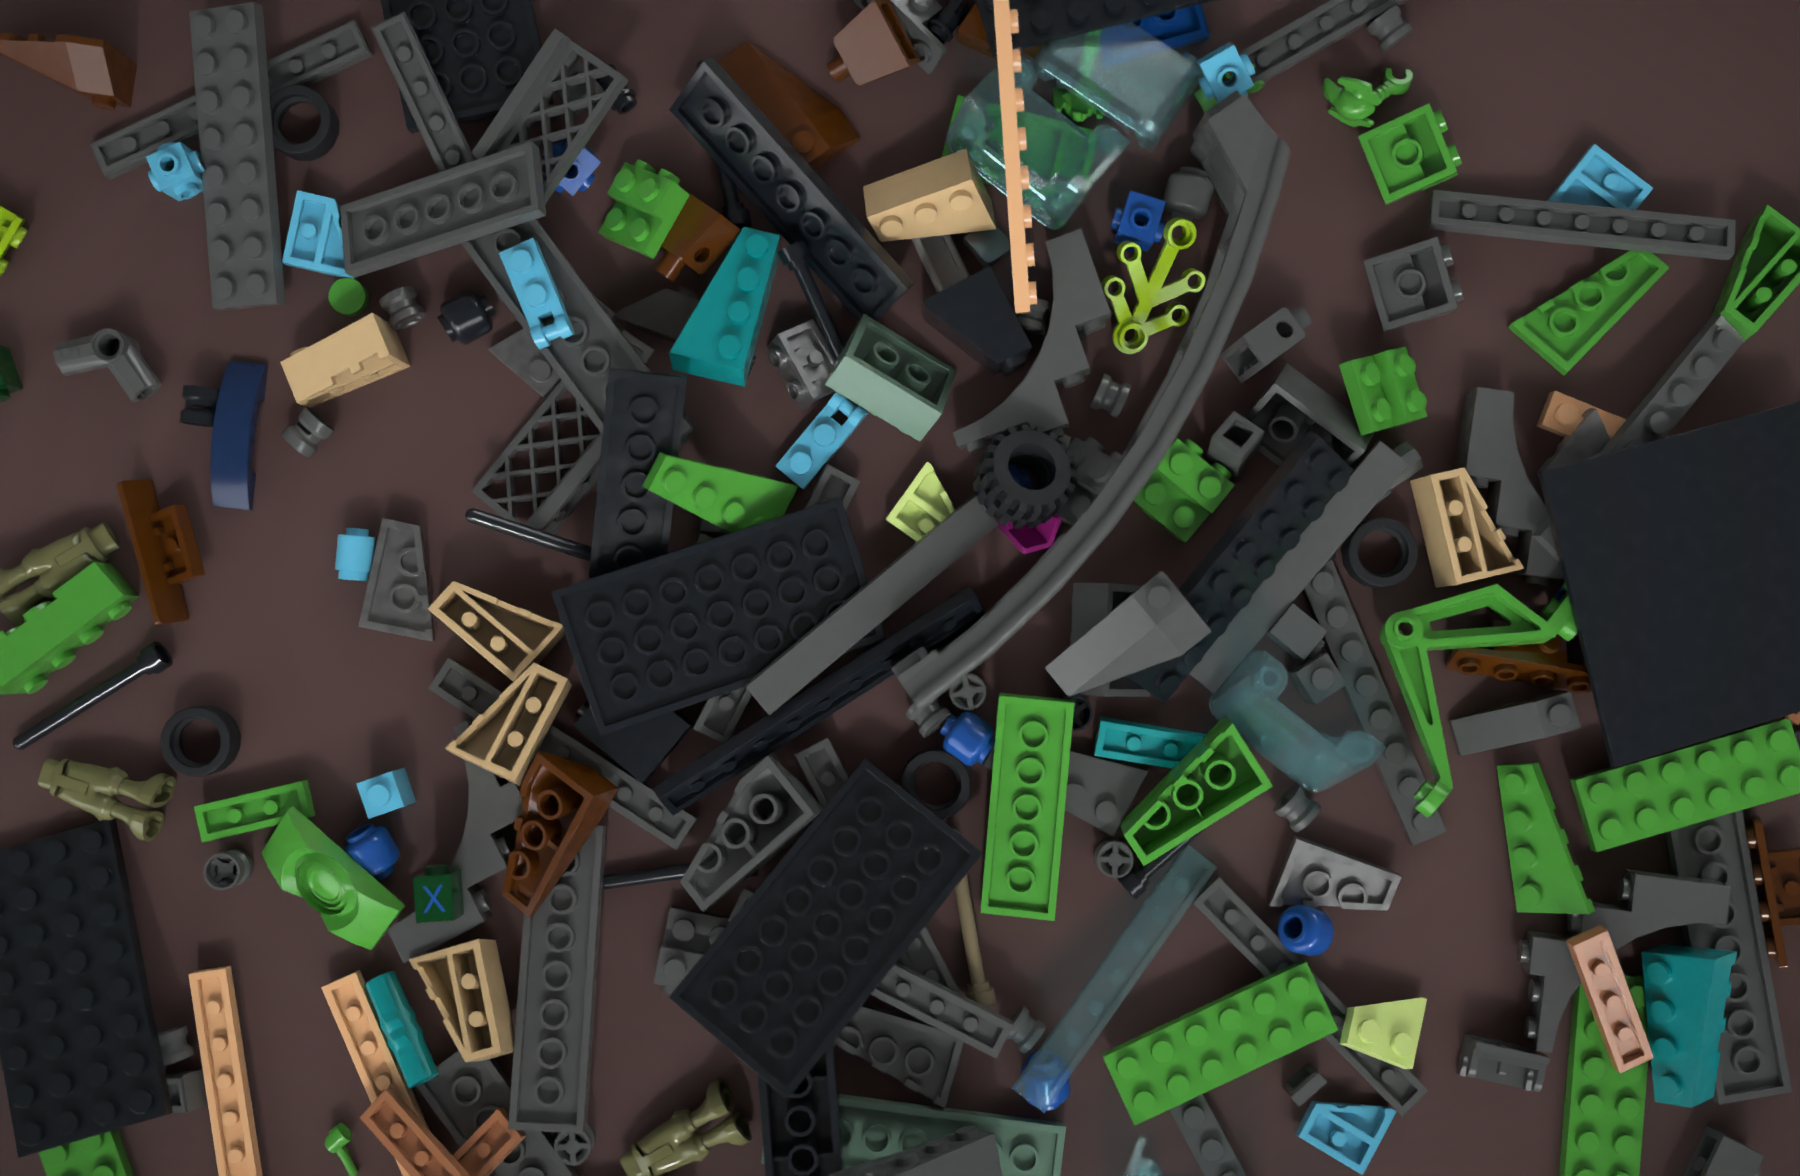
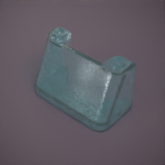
[1031,22,1204,153]
[946,54,1130,230]
[1209,650,1386,792]

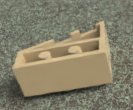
[863,148,996,242]
[280,313,411,408]
[1410,467,1525,588]
[428,581,565,682]
[408,939,515,1063]

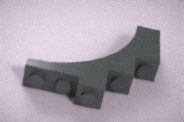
[953,229,1111,453]
[1454,387,1563,586]
[387,719,523,963]
[1517,869,1731,1053]

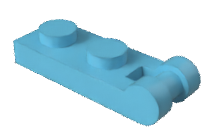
[499,238,575,349]
[775,392,869,490]

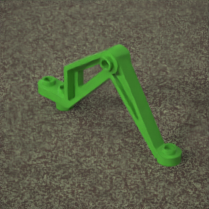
[1379,582,1577,818]

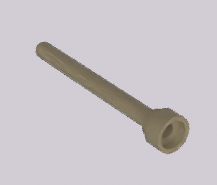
[952,828,997,1007]

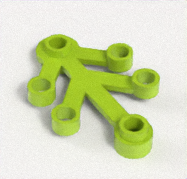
[1101,217,1206,354]

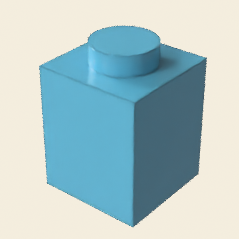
[356,768,416,819]

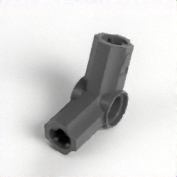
[53,328,163,402]

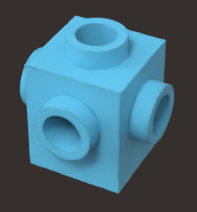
[1196,42,1256,103]
[146,142,205,202]

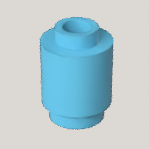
[335,528,376,581]

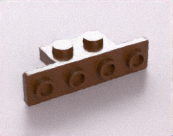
[117,479,205,625]
[1445,619,1592,693]
[1745,815,1800,969]

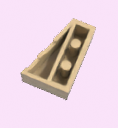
[445,663,572,786]

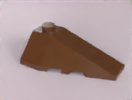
[0,33,137,110]
[717,41,861,171]

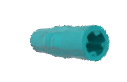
[365,971,439,1088]

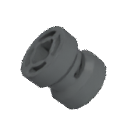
[281,406,335,458]
[203,848,254,891]

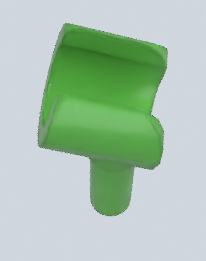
[325,1123,359,1176]

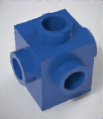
[541,138,601,196]
[1110,190,1166,253]

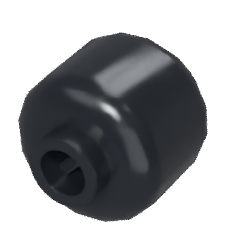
[437,290,496,345]

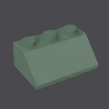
[825,314,957,442]

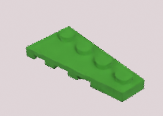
[1508,250,1670,376]
[642,453,799,533]
[1497,762,1595,914]

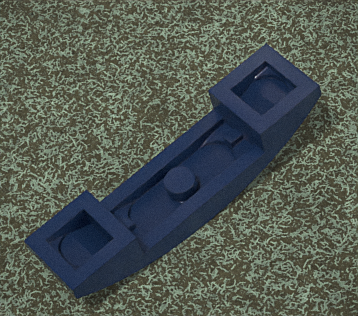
[210,361,268,510]

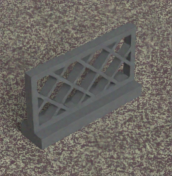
[471,28,629,204]
[471,380,603,548]

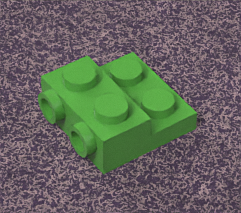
[1358,103,1462,205]
[598,159,690,259]
[1339,346,1428,436]
[1132,438,1235,544]

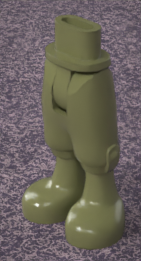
[0,522,121,626]
[38,758,176,842]
[620,1078,752,1176]

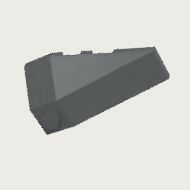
[1045,571,1212,697]
[680,755,823,912]

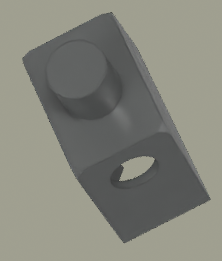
[1220,306,1311,384]

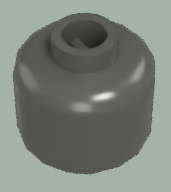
[1162,167,1214,222]

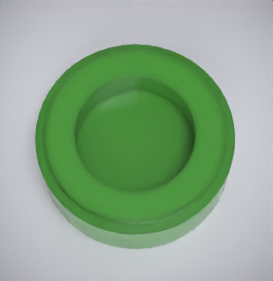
[329,278,369,316]

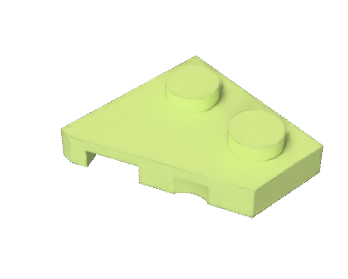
[886,462,955,542]
[1339,997,1427,1069]

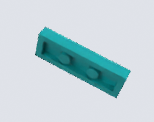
[1093,716,1206,769]

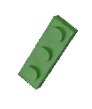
[194,780,316,843]

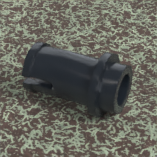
[928,0,970,45]
[595,64,637,114]

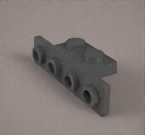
[853,0,947,74]

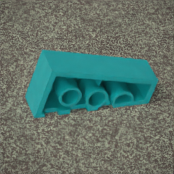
[669,227,780,387]
[1641,944,1737,1108]

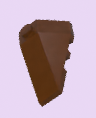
[502,751,618,917]

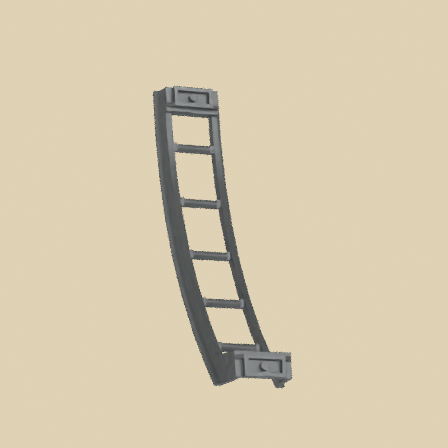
[891,90,1291,710]

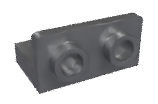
[766,319,836,410]

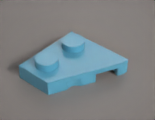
[1547,144,1653,210]
[282,190,357,280]
[1294,1101,1397,1175]

